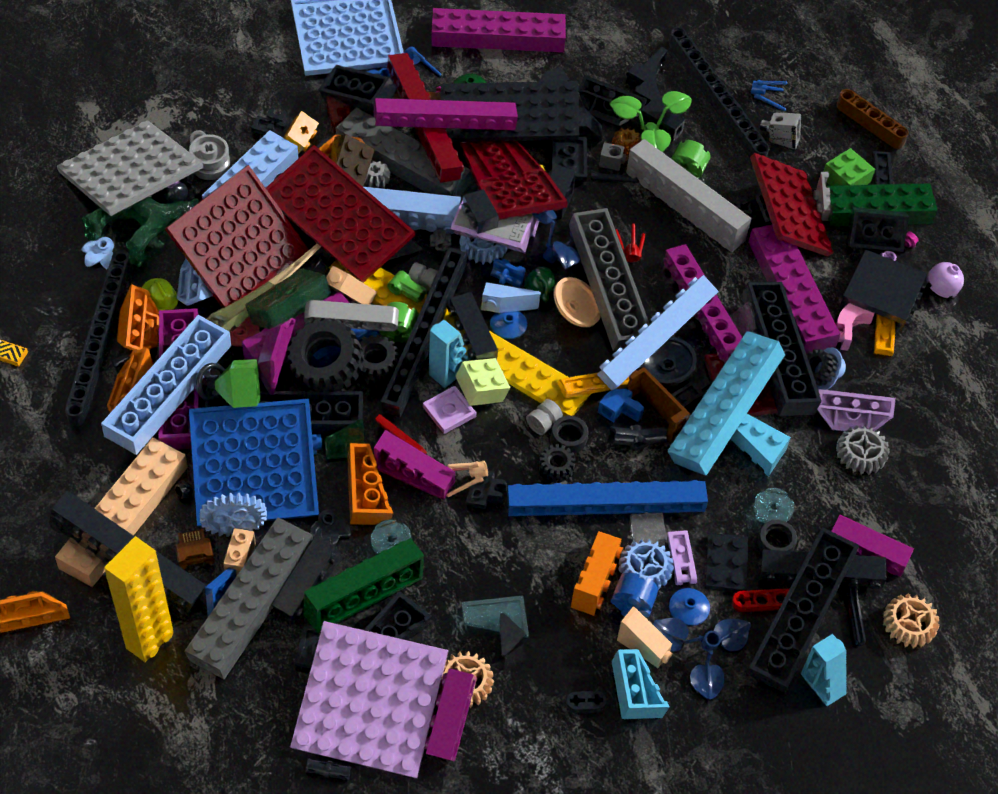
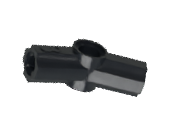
[607,425,667,451]

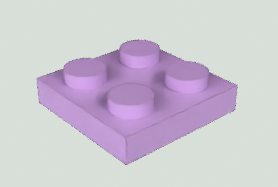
[423,386,476,434]

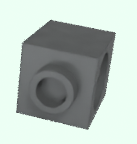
[599,143,626,171]

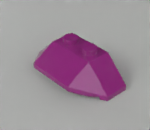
[255,318,296,395]

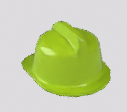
[142,278,178,311]

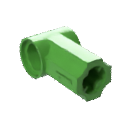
[387,271,427,303]

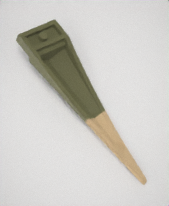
[207,244,320,332]

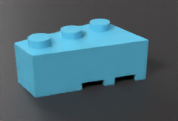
[730,414,791,477]
[801,634,846,706]
[612,649,669,719]

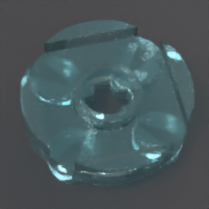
[754,488,794,523]
[371,520,411,554]

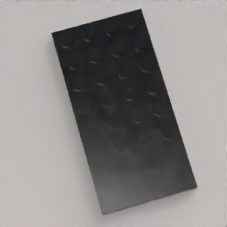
[440,81,579,142]

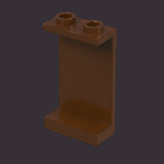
[627,367,690,444]

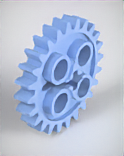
[200,493,267,537]

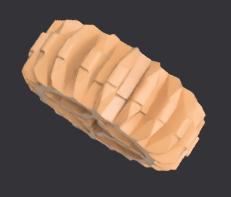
[883,594,939,648]
[440,651,494,708]

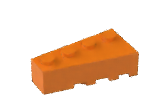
[347,443,393,525]
[571,531,623,615]

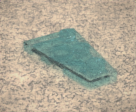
[461,596,529,637]

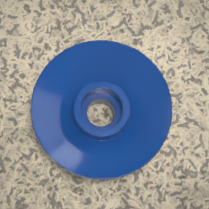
[490,311,527,339]
[669,588,710,626]

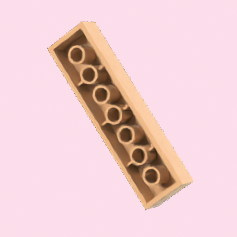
[55,438,188,587]

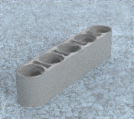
[304,300,399,331]

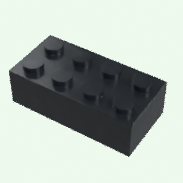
[318,65,397,116]

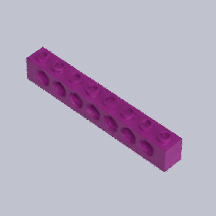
[663,244,742,364]

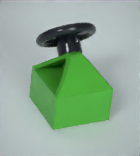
[196,359,261,408]

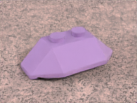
[817,389,895,432]

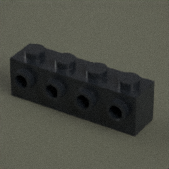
[448,292,498,361]

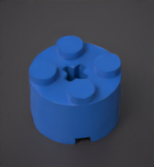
[611,572,658,617]

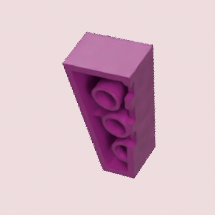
[374,430,455,500]

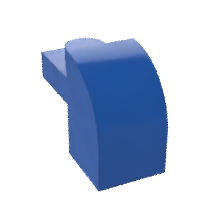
[598,389,644,423]

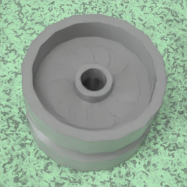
[189,135,230,180]

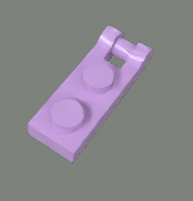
[667,531,697,585]

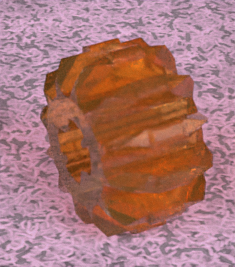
[612,127,641,156]

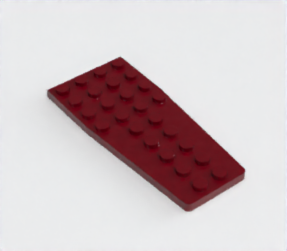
[459,141,567,220]

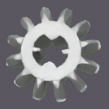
[364,160,390,188]

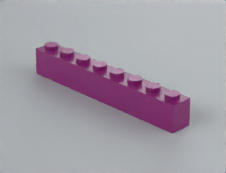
[374,98,518,130]

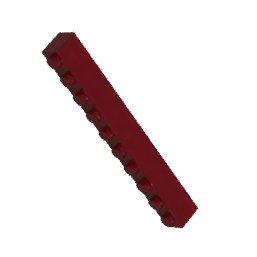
[387,53,464,183]

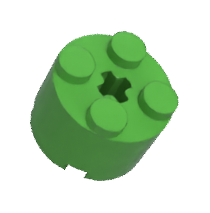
[671,140,710,178]
[379,302,419,343]

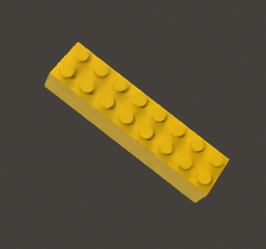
[104,536,173,662]

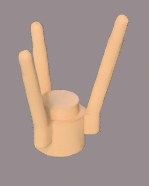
[446,461,488,497]

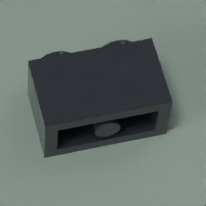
[461,189,499,234]

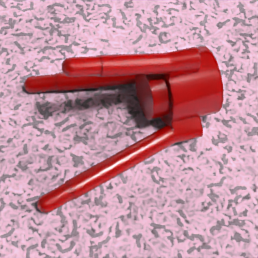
[615,224,645,263]

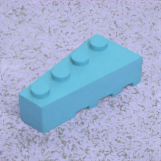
[429,320,469,388]

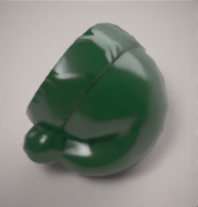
[524,266,556,302]

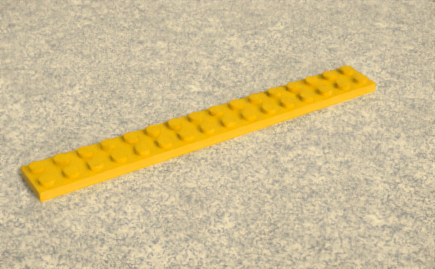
[329,260,591,416]

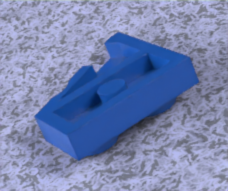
[205,568,236,616]

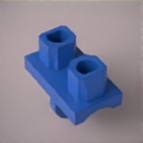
[491,258,526,288]

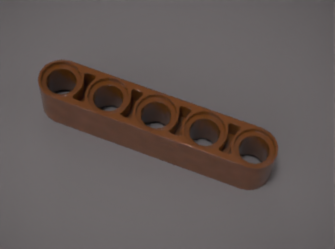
[837,89,909,149]

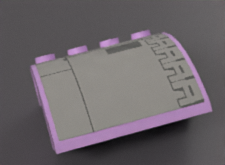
[451,201,539,253]

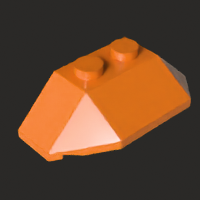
[117,284,159,351]
[107,348,153,413]
[0,591,70,633]

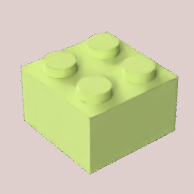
[455,358,510,406]

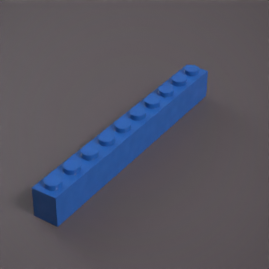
[507,480,708,516]

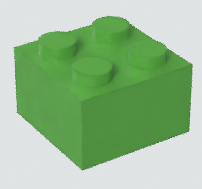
[824,148,875,186]

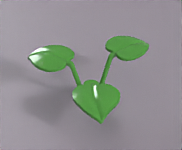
[609,91,692,152]

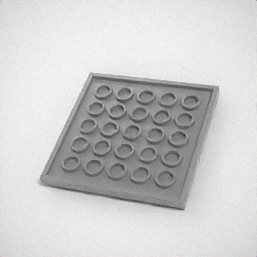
[57,120,204,216]

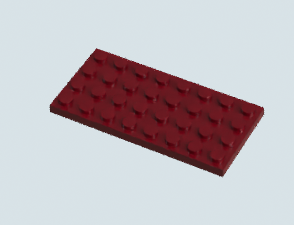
[266,145,415,283]

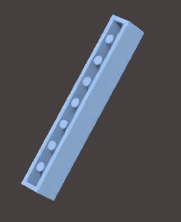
[597,275,719,391]

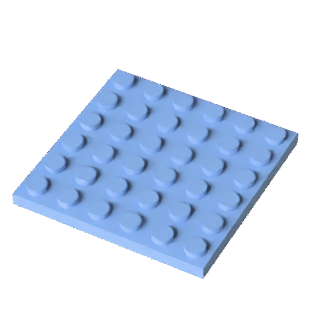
[291,0,404,76]

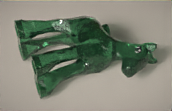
[82,195,198,267]

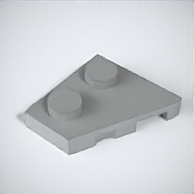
[813,172,831,221]

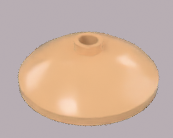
[554,277,601,327]

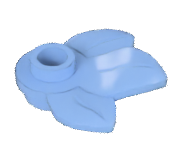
[81,237,114,269]

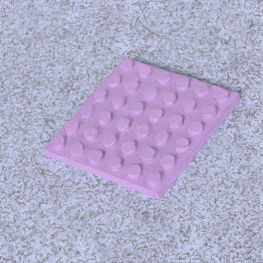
[290,621,448,778]

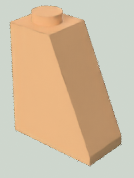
[324,266,377,305]
[617,607,672,668]

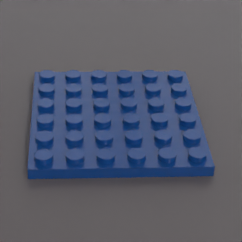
[189,399,319,527]

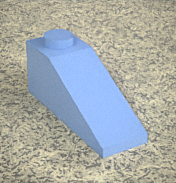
[481,283,541,313]

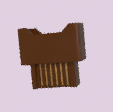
[175,528,214,570]

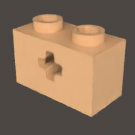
[224,528,256,576]

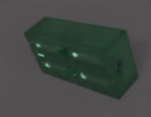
[245,269,331,329]

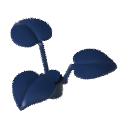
[532,210,580,270]
[653,618,751,700]

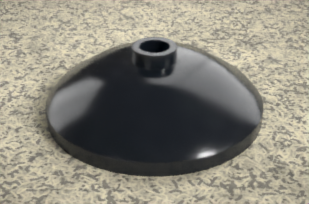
[640,337,697,385]

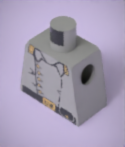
[760,113,801,149]

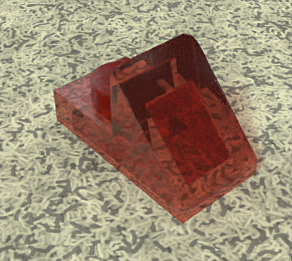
[326,97,350,134]

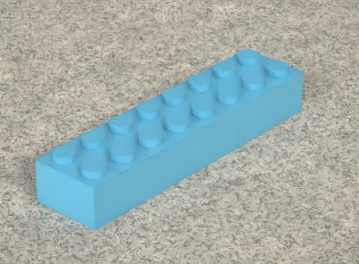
[668,331,785,476]

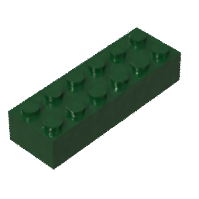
[827,183,938,227]
[304,538,424,633]

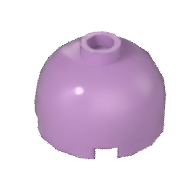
[926,262,964,298]

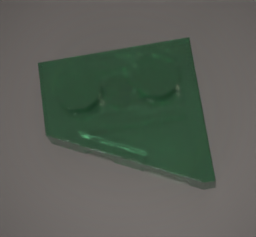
[325,419,365,460]

